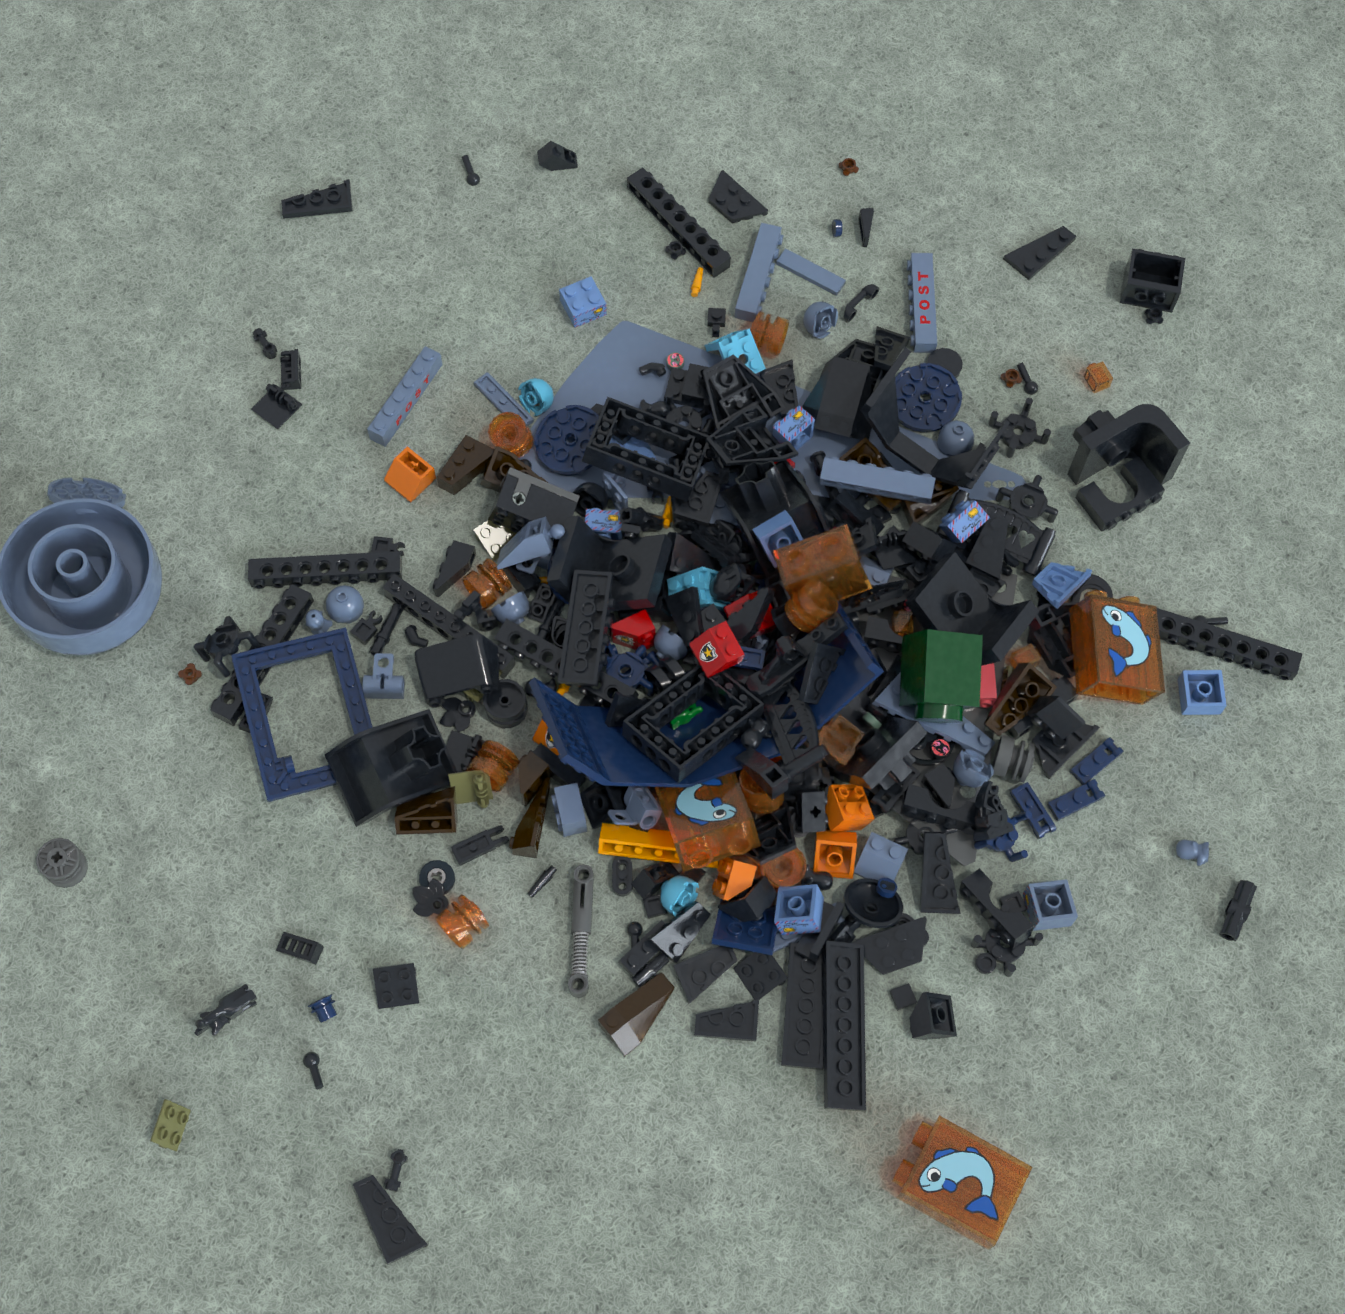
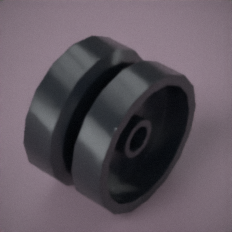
[645,654,686,695]
[483,679,528,729]

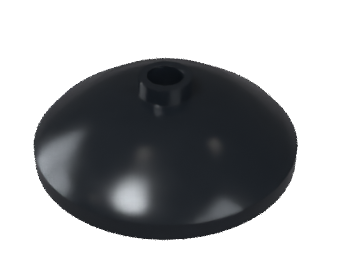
[843,878,903,928]

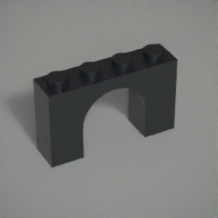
[1075,456,1165,532]

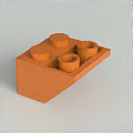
[384,446,436,503]
[825,784,875,831]
[712,856,757,901]

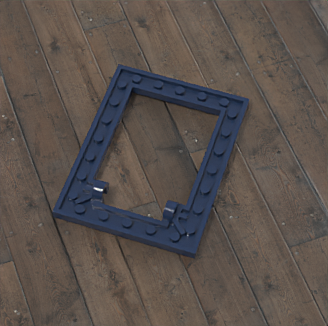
[231,627,373,802]

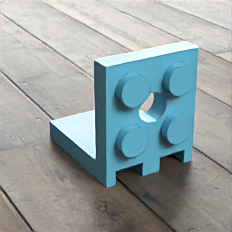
[704,328,766,374]
[667,566,732,616]

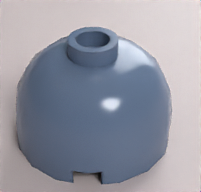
[803,301,838,339]
[937,420,975,455]
[326,585,364,624]
[490,591,530,625]
[653,624,691,661]
[953,749,994,788]

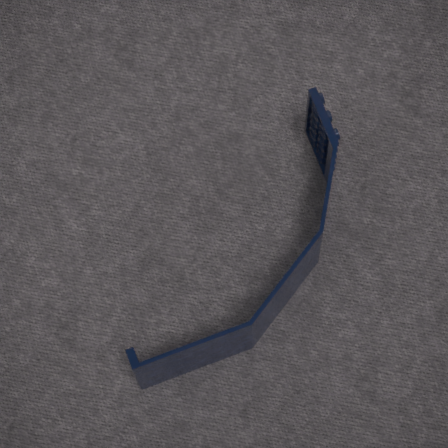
[529,592,884,787]

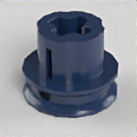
[308,994,337,1023]

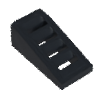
[858,208,874,247]
[276,932,324,965]

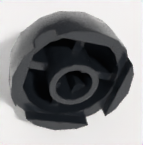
[572,482,608,517]

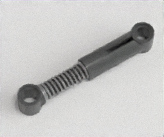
[568,864,594,998]

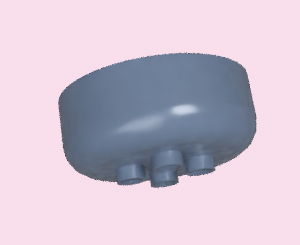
[0,498,162,655]

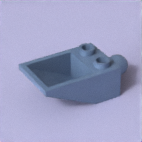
[497,517,565,570]

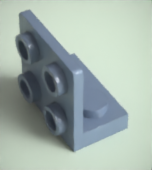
[602,471,628,511]

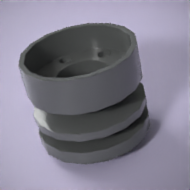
[992,735,1035,783]
[36,838,88,888]

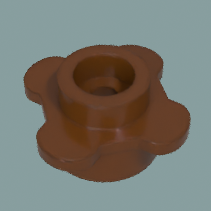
[839,158,859,176]
[1000,369,1022,388]
[178,663,202,685]

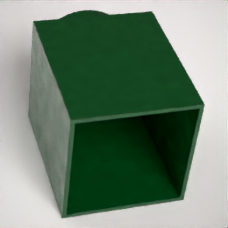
[899,629,983,723]

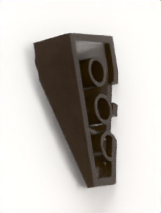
[839,437,903,512]
[480,446,548,492]
[984,662,1057,736]
[509,777,551,859]
[598,972,675,1056]

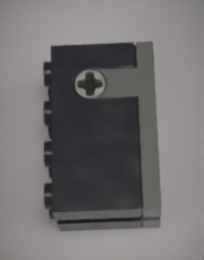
[488,467,580,547]

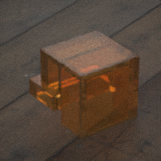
[818,714,865,766]

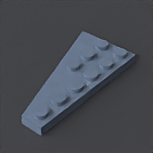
[872,672,995,756]

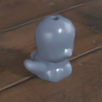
[306,609,333,635]
[1176,840,1209,866]

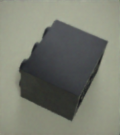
[1120,248,1185,313]

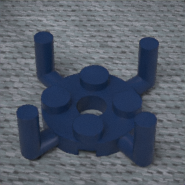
[602,645,654,698]
[974,810,1032,862]

